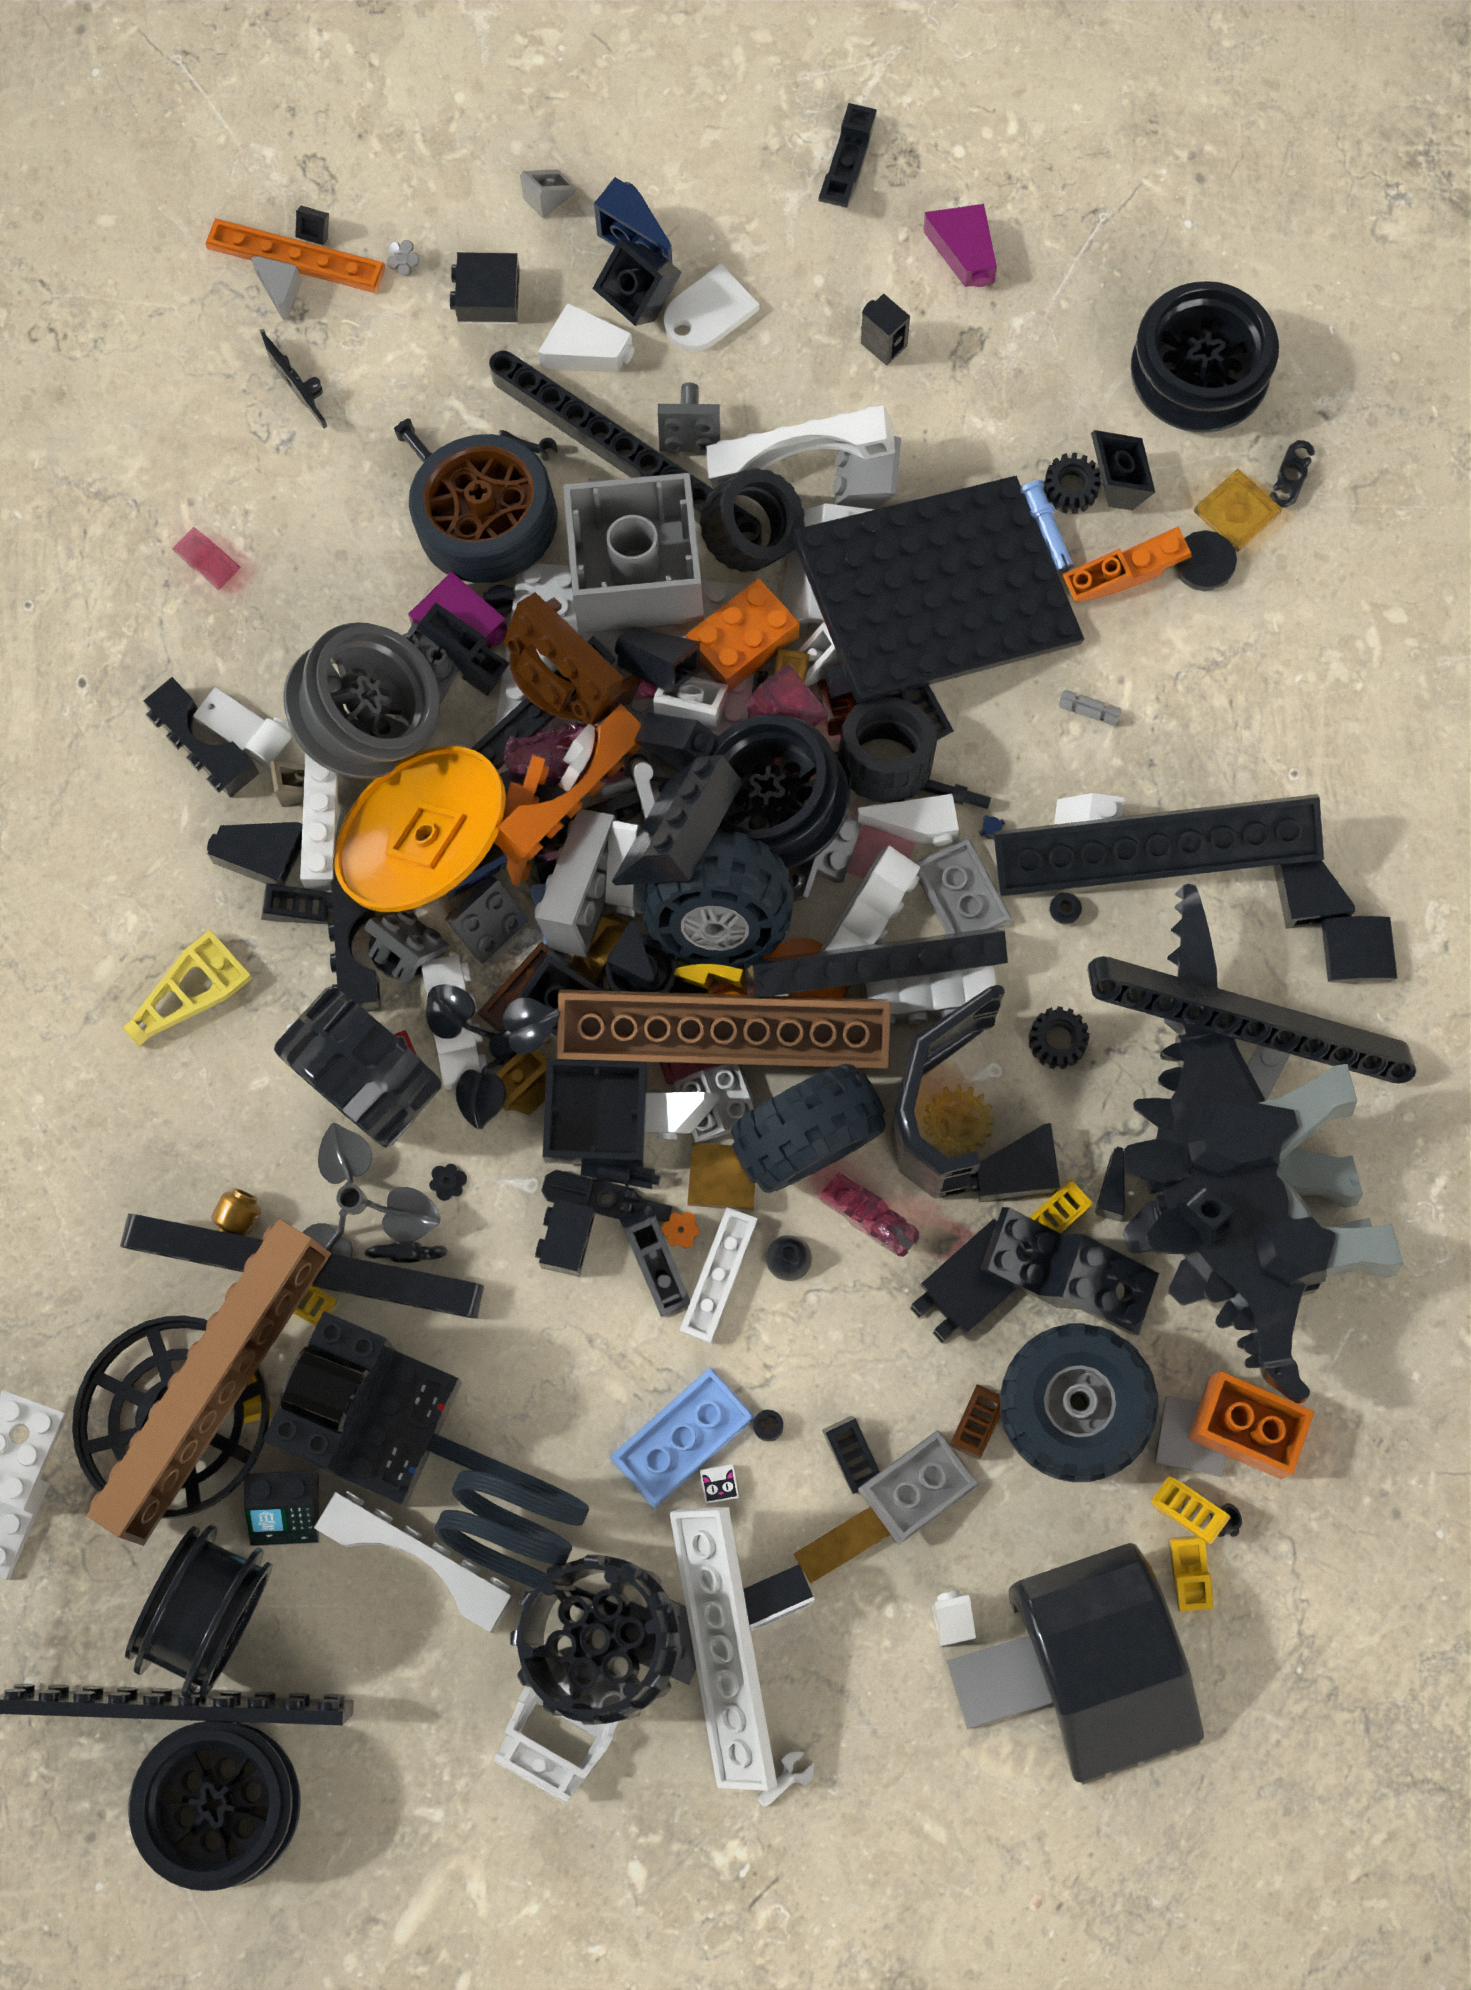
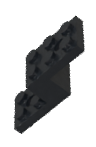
[980,1207,1160,1335]

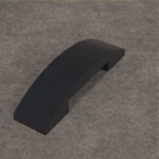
[818,103,877,208]

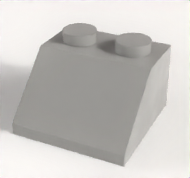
[832,436,901,510]

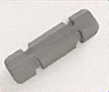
[1059,690,1121,725]

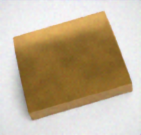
[687,1143,755,1210]

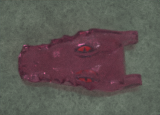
[504,722,625,784]

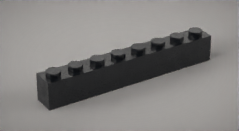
[744,928,1008,998]

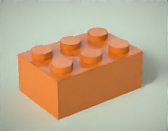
[686,578,799,694]
[1187,1371,1315,1479]

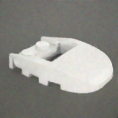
[494,1647,626,1804]

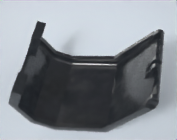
[890,985,1005,1198]
[1009,1543,1204,1785]

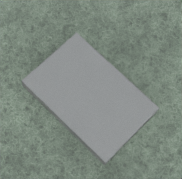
[915,837,1013,934]
[858,1430,979,1545]
[947,1636,1053,1729]

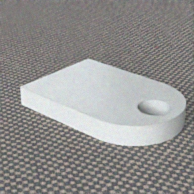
[664,264,759,352]

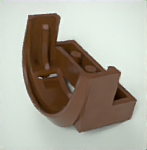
[503,592,641,726]

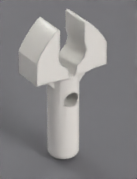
[757,1752,814,1808]

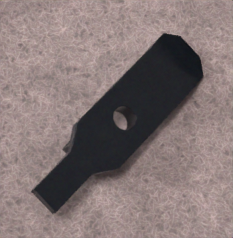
[260,329,328,429]
[541,1169,673,1222]

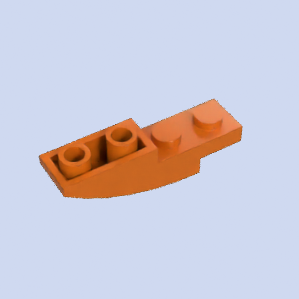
[1062,526,1192,603]
[503,754,549,887]

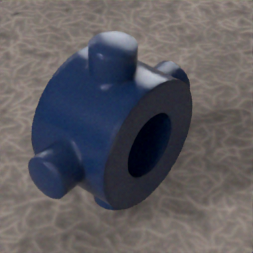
[979,815,1005,839]

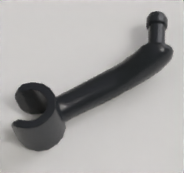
[499,430,558,461]

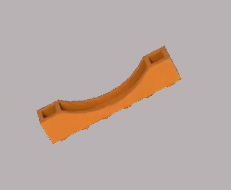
[494,704,642,864]

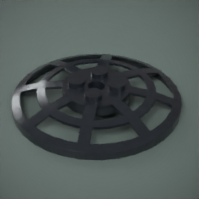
[72,1315,270,1519]

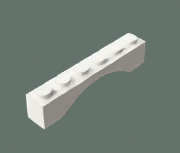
[706,405,895,488]
[300,753,339,891]
[314,1491,514,1633]

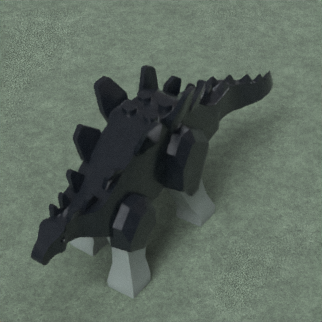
[1123,884,1403,1404]

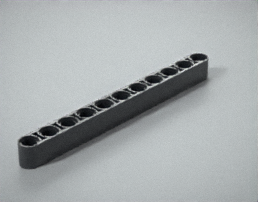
[489,350,762,546]
[1087,956,1416,1084]
[120,1213,484,1319]

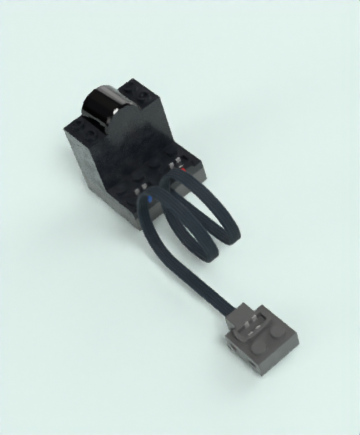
[263,1311,697,1685]

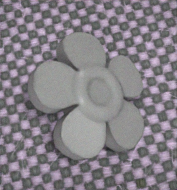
[387,240,420,275]

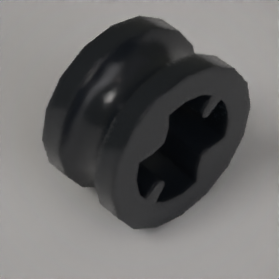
[753,1409,784,1442]

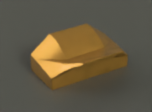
[573,913,628,980]
[496,1050,547,1116]

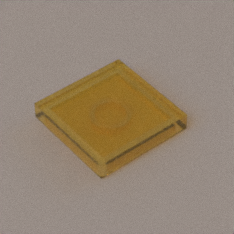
[1194,469,1282,552]

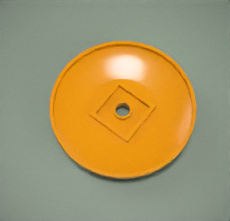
[334,746,506,912]

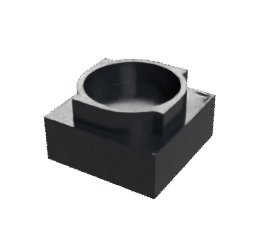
[542,1058,647,1166]

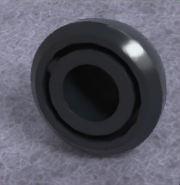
[766,1235,812,1281]

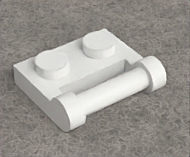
[631,759,659,820]

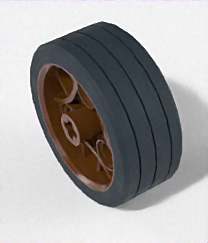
[409,434,558,583]

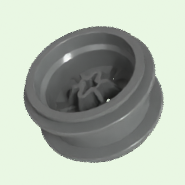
[283,622,440,779]

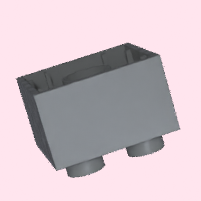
[563,473,704,633]

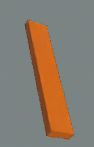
[205,218,386,293]

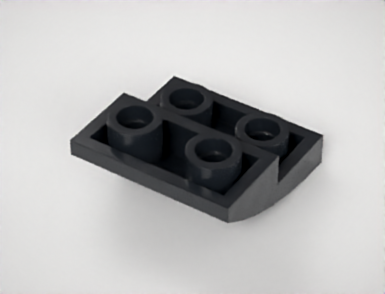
[1321,916,1398,984]

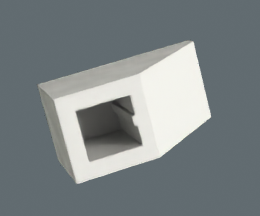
[931,1590,976,1647]

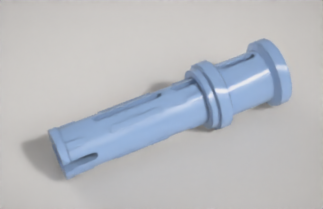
[1020,480,1074,574]

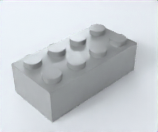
[535,809,617,957]

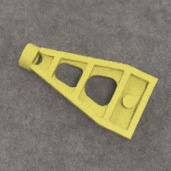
[122,930,252,1047]

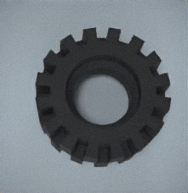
[1044,453,1101,514]
[1029,1006,1090,1069]

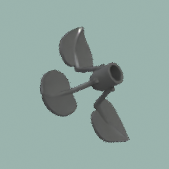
[302,1123,441,1257]

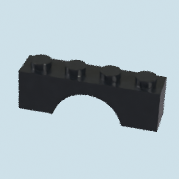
[143,677,259,798]
[327,881,381,1011]

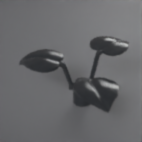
[426,984,561,1129]

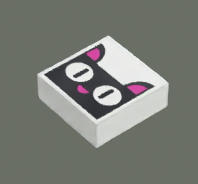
[700,1464,739,1505]

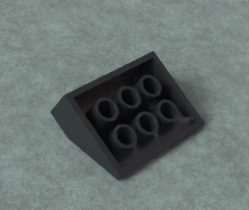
[612,755,742,886]

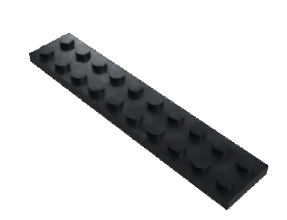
[993,794,1324,896]
[0,1684,354,1726]

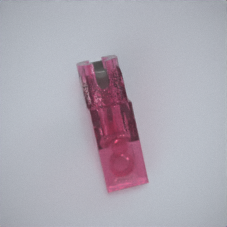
[818,1172,919,1257]

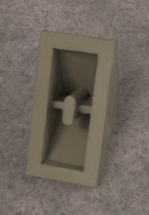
[270,760,305,807]

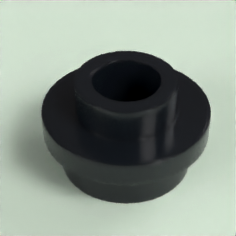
[1049,893,1082,925]

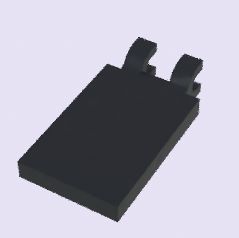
[910,1218,1025,1343]

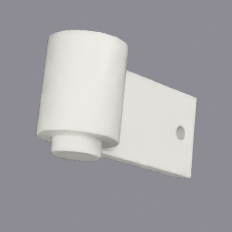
[193,687,292,767]

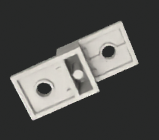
[0,1390,67,1580]

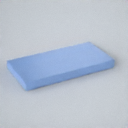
[609,1367,755,1509]

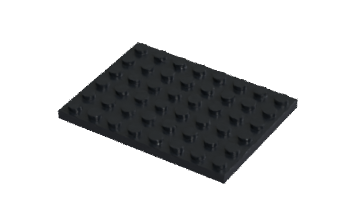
[790,475,1085,704]

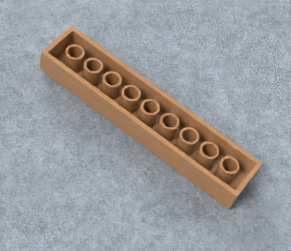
[557,990,891,1069]
[86,1218,332,1546]

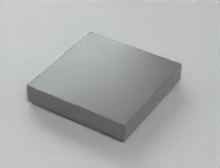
[1154,1396,1226,1477]

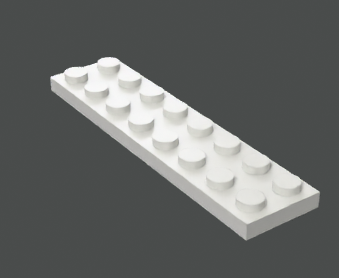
[670,1507,777,1791]

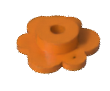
[661,1212,700,1249]

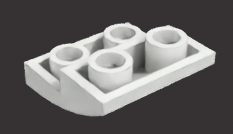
[674,1064,757,1143]

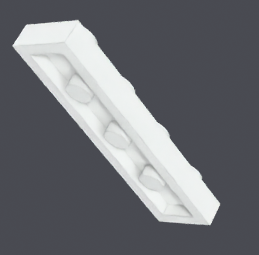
[679,1207,758,1344]

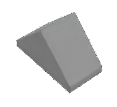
[520,169,577,218]
[251,256,302,320]

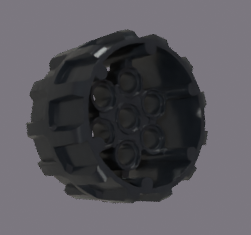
[274,986,442,1148]
[510,1554,686,1725]

